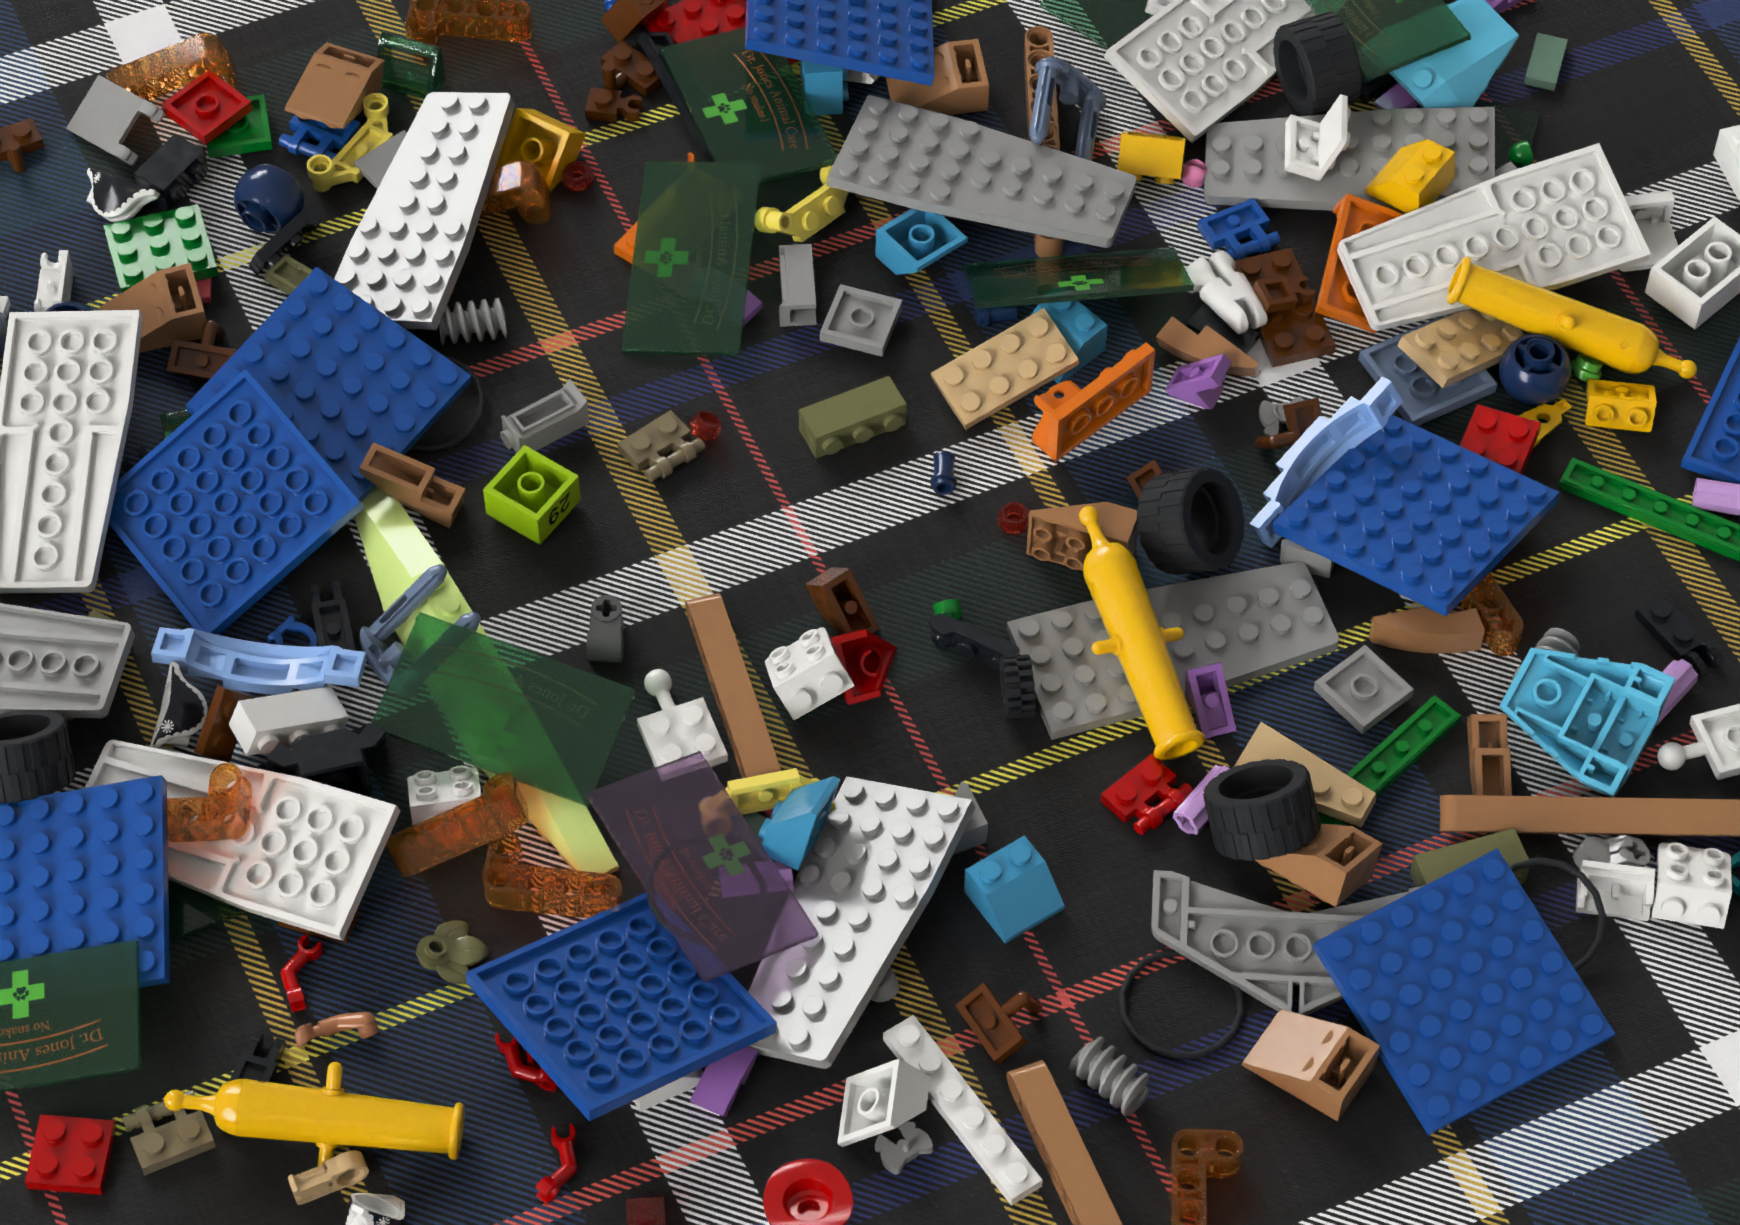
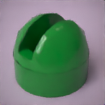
[1508,140,1534,168]
[933,599,962,620]

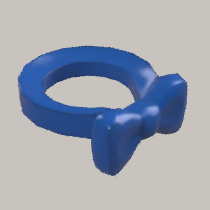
[267,615,318,647]

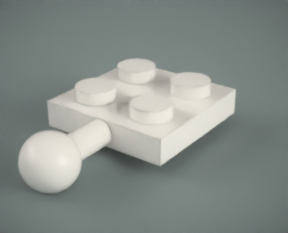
[637,669,728,783]
[1657,704,1740,780]

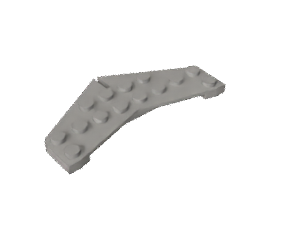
[1151,870,1425,1016]

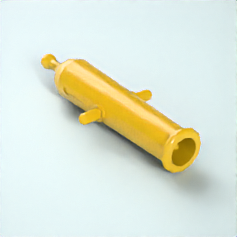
[1446,256,1697,379]
[1079,506,1205,760]
[164,1062,465,1166]

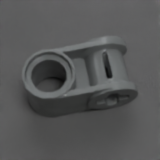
[586,595,624,662]

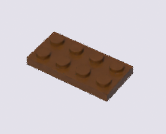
[1235,248,1336,367]

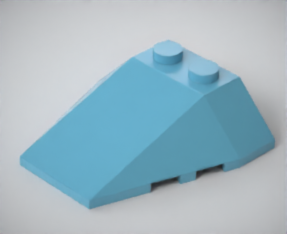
[1361,0,1519,108]
[1499,648,1675,797]

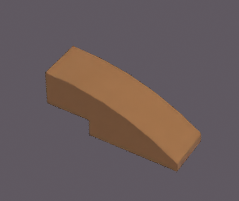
[1156,316,1261,377]
[359,442,465,529]
[1369,606,1485,654]
[1467,714,1512,796]

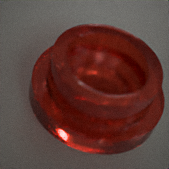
[561,161,594,191]
[688,410,721,441]
[997,502,1029,534]

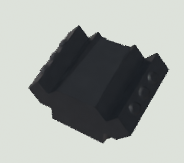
[267,723,387,797]

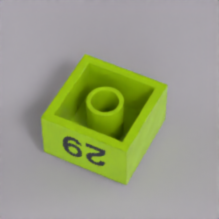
[483,445,581,545]

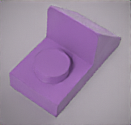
[1165,353,1232,410]
[1185,662,1237,739]

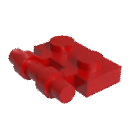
[1100,754,1193,835]

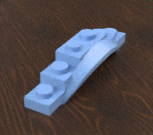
[1249,377,1403,548]
[151,627,367,695]

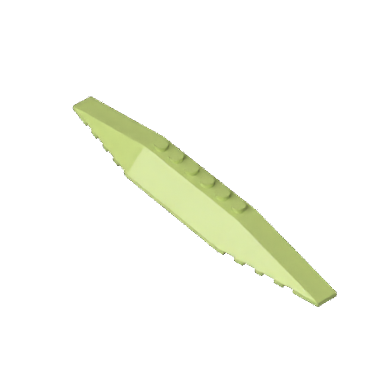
[354,486,619,885]

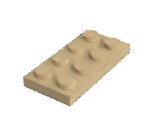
[931,308,1079,430]
[1397,309,1525,388]

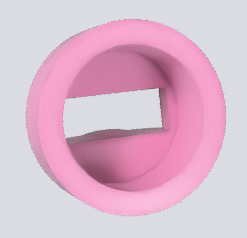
[1181,159,1207,188]

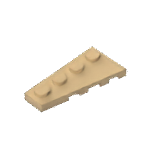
[1234,722,1376,827]

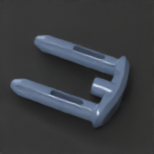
[1029,56,1106,161]
[359,564,481,699]

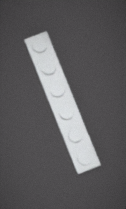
[883,1015,1043,1206]

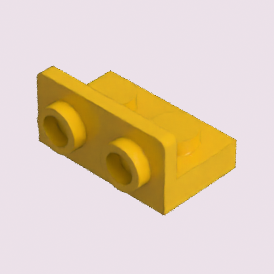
[1585,379,1657,432]

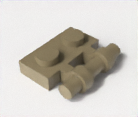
[617,410,705,482]
[122,1089,216,1176]

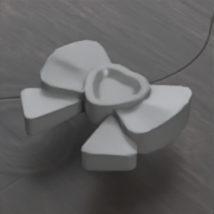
[1259,396,1303,436]
[875,1121,933,1175]

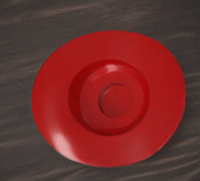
[763,1159,853,1225]

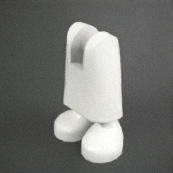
[1179,251,1268,334]

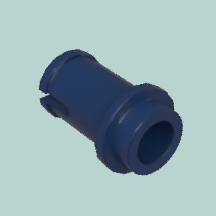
[974,300,1017,327]
[930,450,957,495]

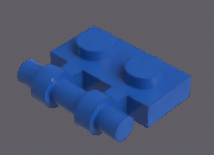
[279,115,361,160]
[1197,198,1281,260]

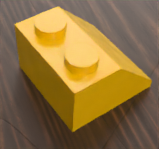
[495,108,586,192]
[1117,130,1186,184]
[1365,139,1455,213]

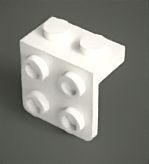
[1284,94,1351,181]
[1619,191,1678,272]
[765,627,854,720]
[407,765,487,845]
[1651,843,1732,929]

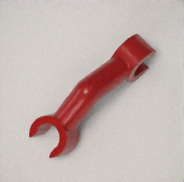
[280,934,323,1013]
[495,1032,557,1092]
[535,1123,577,1205]

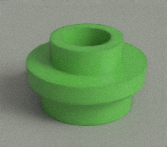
[1571,354,1603,382]

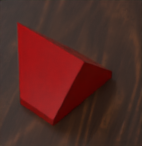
[831,629,897,705]

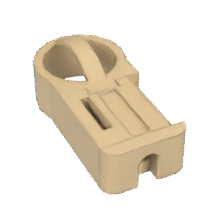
[288,1150,369,1205]

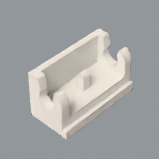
[34,250,74,312]
[1576,860,1655,921]

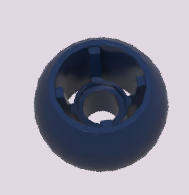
[234,164,305,234]
[1499,334,1572,406]

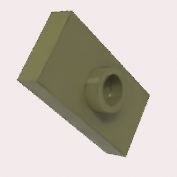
[264,254,313,295]

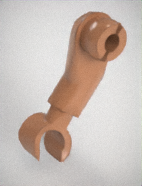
[294,1012,379,1047]

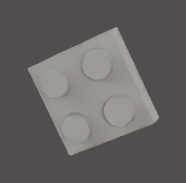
[820,284,902,357]
[1314,645,1414,734]

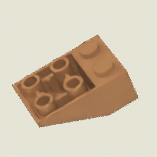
[885,39,989,115]
[285,42,385,129]
[99,263,207,353]
[1026,502,1138,571]
[1255,824,1383,907]
[1242,1009,1380,1122]

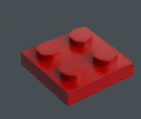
[161,70,253,145]
[1460,404,1541,474]
[25,1114,117,1195]

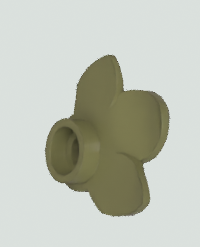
[416,920,489,984]

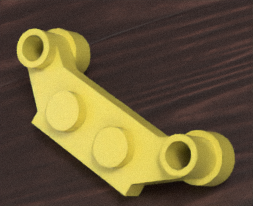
[307,93,394,192]
[754,161,848,242]
[698,768,835,840]

